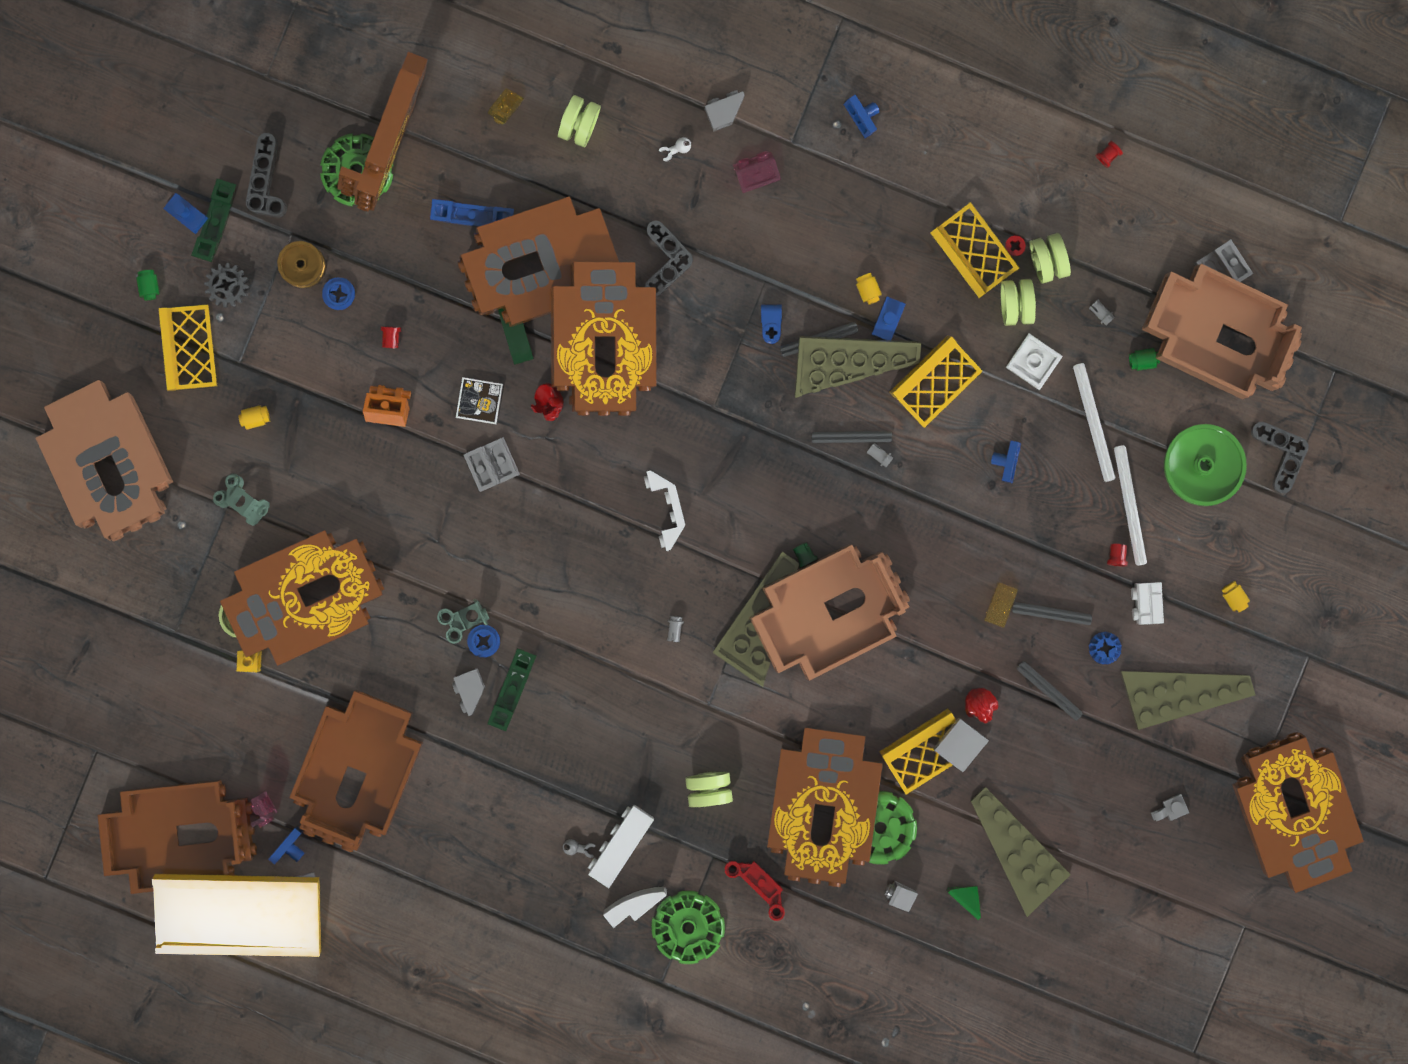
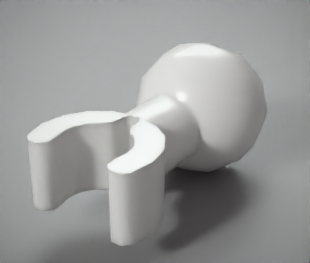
[659,137,691,161]

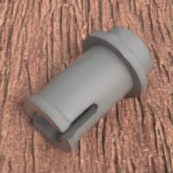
[1089,299,1115,325]
[867,443,893,467]
[667,616,684,642]

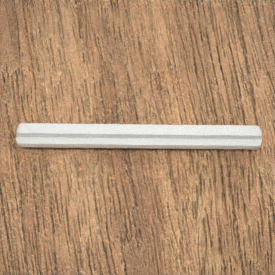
[1073,363,1115,482]
[1114,445,1147,566]

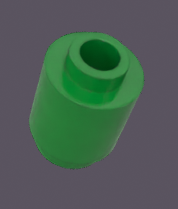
[136,270,160,301]
[1129,348,1160,371]

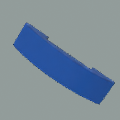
[430,199,514,227]

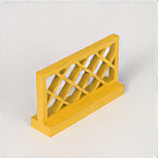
[930,202,1020,298]
[159,305,217,391]
[889,335,982,428]
[879,709,956,794]

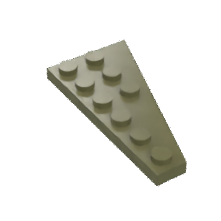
[794,336,921,398]
[713,552,799,687]
[1120,671,1255,730]
[970,787,1071,917]

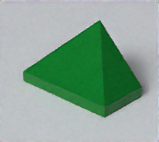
[946,886,981,920]

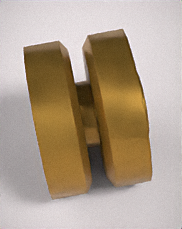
[277,241,326,288]

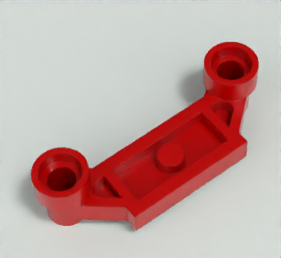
[724,861,785,921]

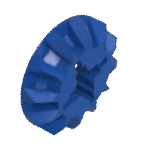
[322,277,355,310]
[467,625,500,657]
[1089,632,1122,664]

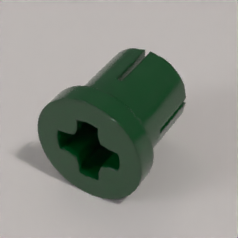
[793,542,818,568]

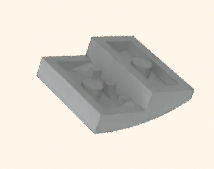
[1194,240,1253,282]
[464,437,520,492]
[933,718,989,772]

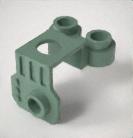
[213,474,270,526]
[437,598,490,644]

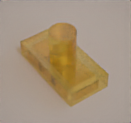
[488,88,524,124]
[984,583,1018,628]

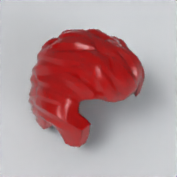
[531,383,563,421]
[965,688,998,724]

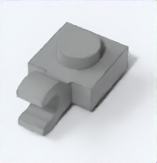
[1151,794,1189,821]

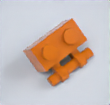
[363,385,411,427]

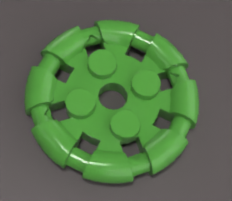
[320,133,394,207]
[869,791,917,864]
[651,891,725,964]

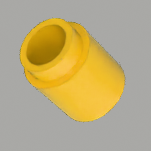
[856,273,882,305]
[238,405,270,430]
[1221,581,1250,612]

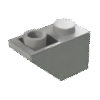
[705,90,744,132]
[452,668,485,716]
[884,880,918,912]

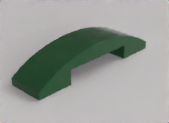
[191,179,237,262]
[498,308,534,365]
[487,648,536,731]

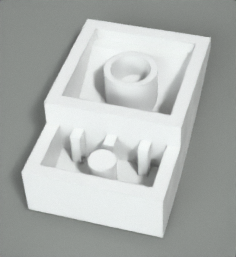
[603,887,667,928]

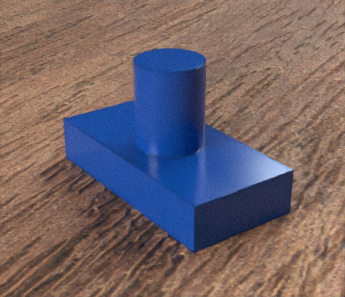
[843,95,879,138]
[163,193,208,234]
[871,297,906,340]
[991,441,1021,484]
[268,826,305,865]

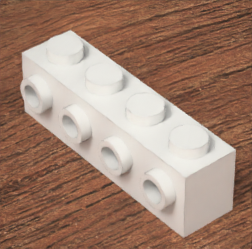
[588,805,654,888]

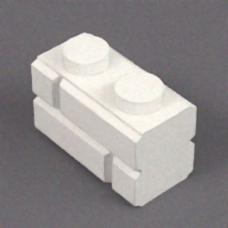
[1131,582,1164,625]

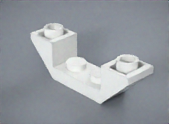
[644,471,685,551]

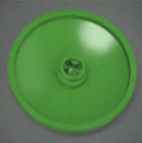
[1164,424,1247,506]

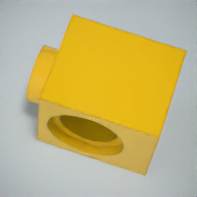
[236,650,262,672]

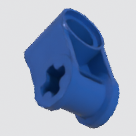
[761,304,782,344]

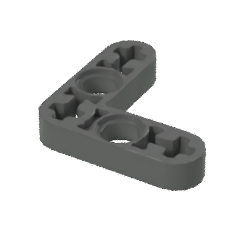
[645,221,693,297]
[1251,422,1308,493]

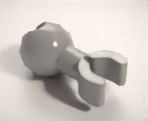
[563,839,595,858]

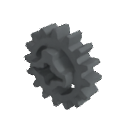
[204,263,250,308]

